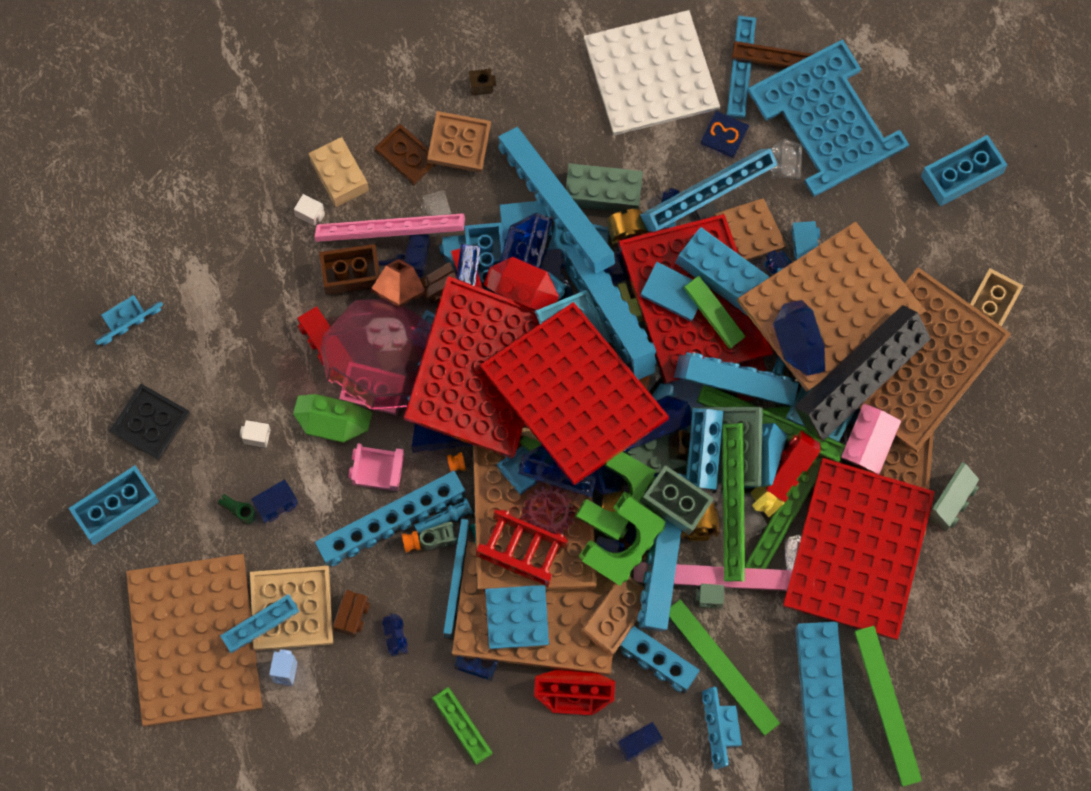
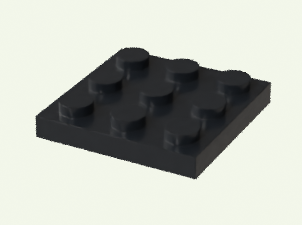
[109,384,190,461]

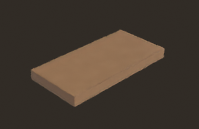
[580,577,644,656]

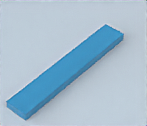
[726,16,756,119]
[444,519,469,638]

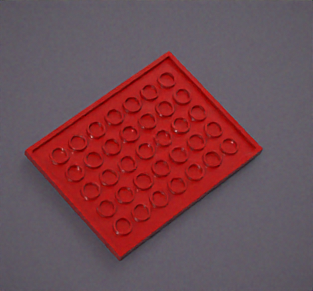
[617,214,773,384]
[403,276,540,459]

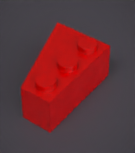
[766,430,820,502]

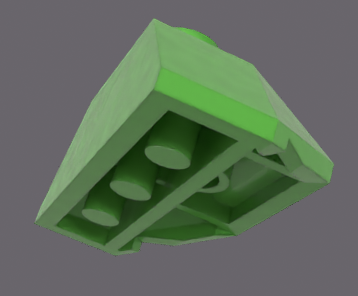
[293,394,372,443]

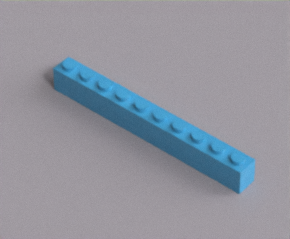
[498,127,615,274]

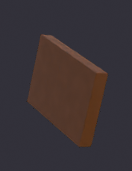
[374,124,436,186]

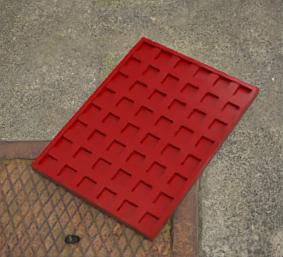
[480,302,669,485]
[782,458,935,641]

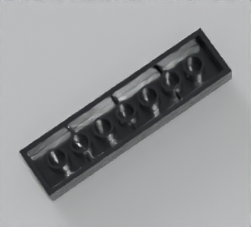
[794,305,931,441]

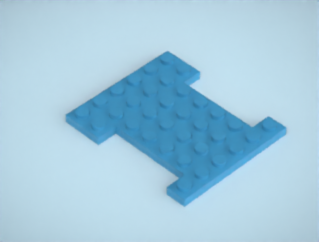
[748,39,909,198]

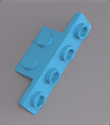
[95,295,163,346]
[702,687,742,769]

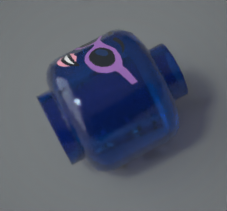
[764,250,792,276]

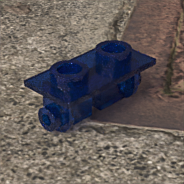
[382,613,408,656]

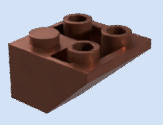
[371,259,425,308]

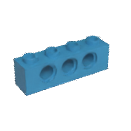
[686,408,723,489]
[620,626,700,693]

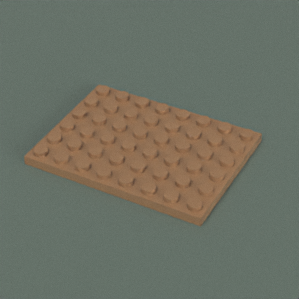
[737,222,926,392]
[857,267,1011,452]
[473,445,597,591]
[452,541,615,676]
[126,554,263,727]

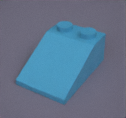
[744,423,788,488]

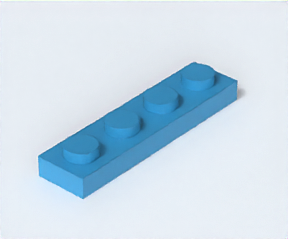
[220,594,300,654]

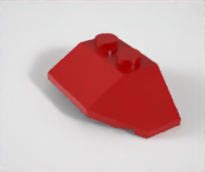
[483,257,559,310]
[534,670,615,715]

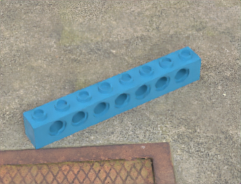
[315,471,466,566]

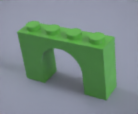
[574,452,656,540]
[579,491,666,586]

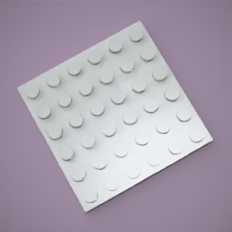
[584,10,720,135]

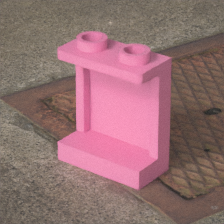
[348,443,405,492]

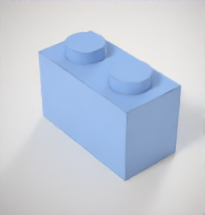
[269,650,297,686]

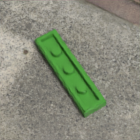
[683,276,745,349]
[432,687,493,765]

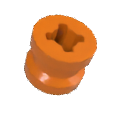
[447,452,466,472]
[402,531,421,553]

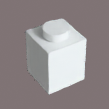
[294,194,325,226]
[240,420,271,448]

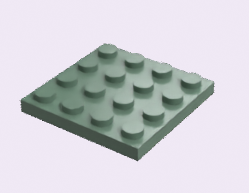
[686,407,762,486]

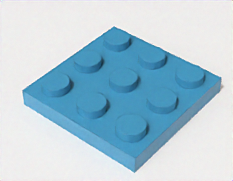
[485,585,549,649]

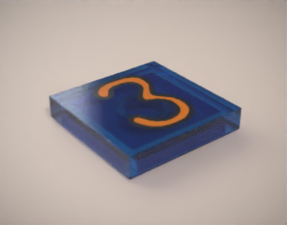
[700,111,750,158]

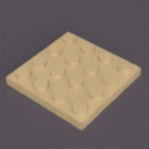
[250,566,333,651]

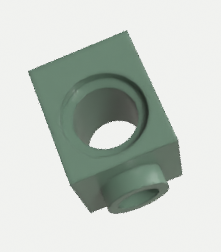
[695,583,724,609]

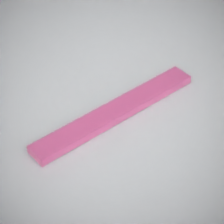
[315,214,465,242]
[633,562,792,591]

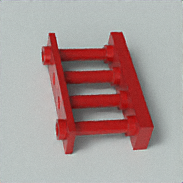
[476,509,568,587]

